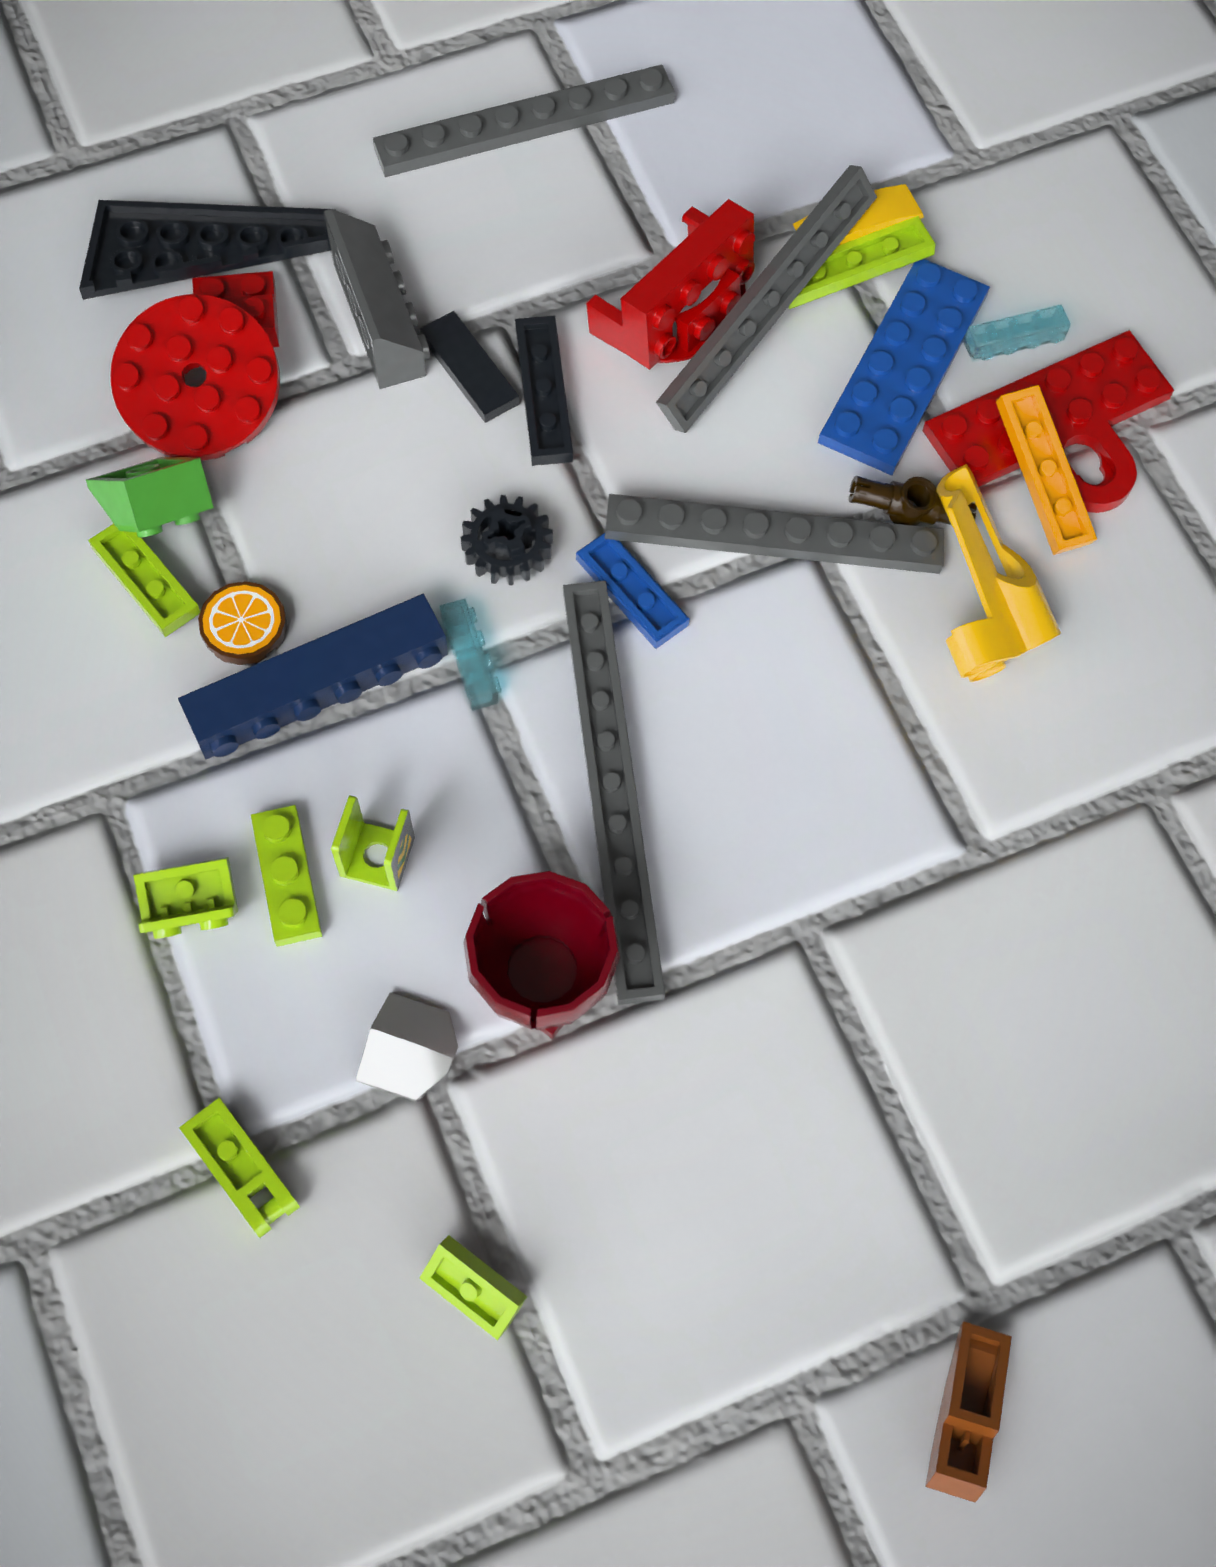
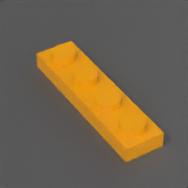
[996,385,1097,555]

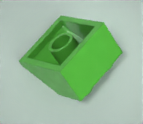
[86,457,214,538]

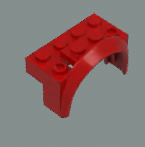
[586,199,755,370]

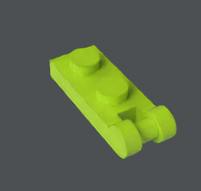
[179,1098,300,1238]

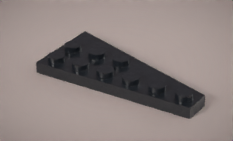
[79,200,336,300]

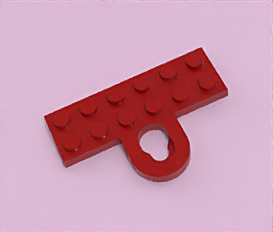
[922,330,1174,513]

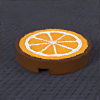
[198,581,287,665]

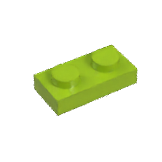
[419,1235,528,1340]

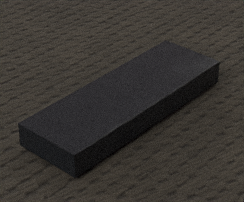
[420,311,520,423]

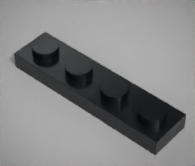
[515,315,573,466]

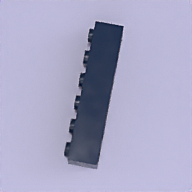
[178,593,448,760]

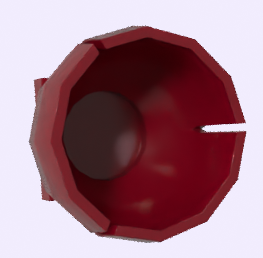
[463,871,620,1039]

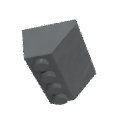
[324,209,430,389]

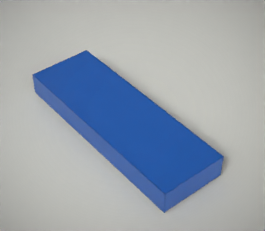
[576,533,690,649]

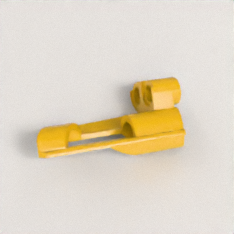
[937,464,1061,682]

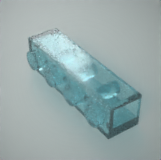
[963,304,1071,362]
[440,598,502,711]

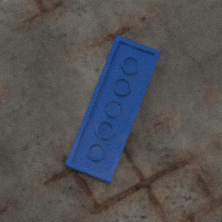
[818,259,990,476]

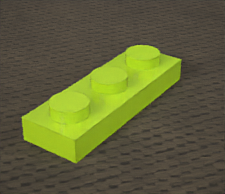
[88,523,200,637]
[251,805,323,947]

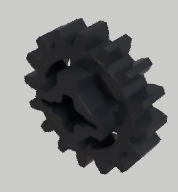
[460,495,553,586]

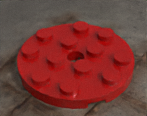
[110,294,280,460]

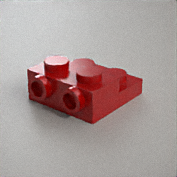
[192,271,280,347]

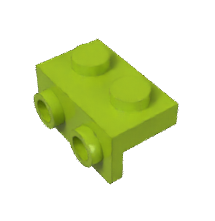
[133,857,238,939]

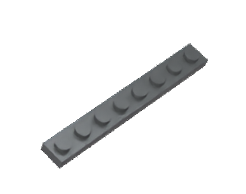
[373,64,675,177]
[656,165,877,433]
[605,494,944,574]

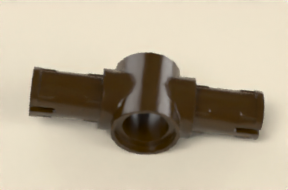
[848,476,977,526]

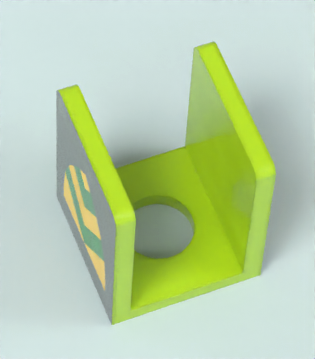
[331,795,415,891]

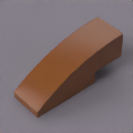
[925,1321,1012,1503]

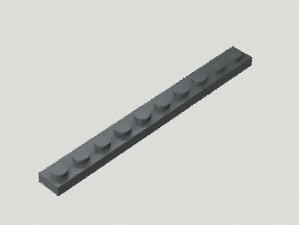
[563,581,665,1005]

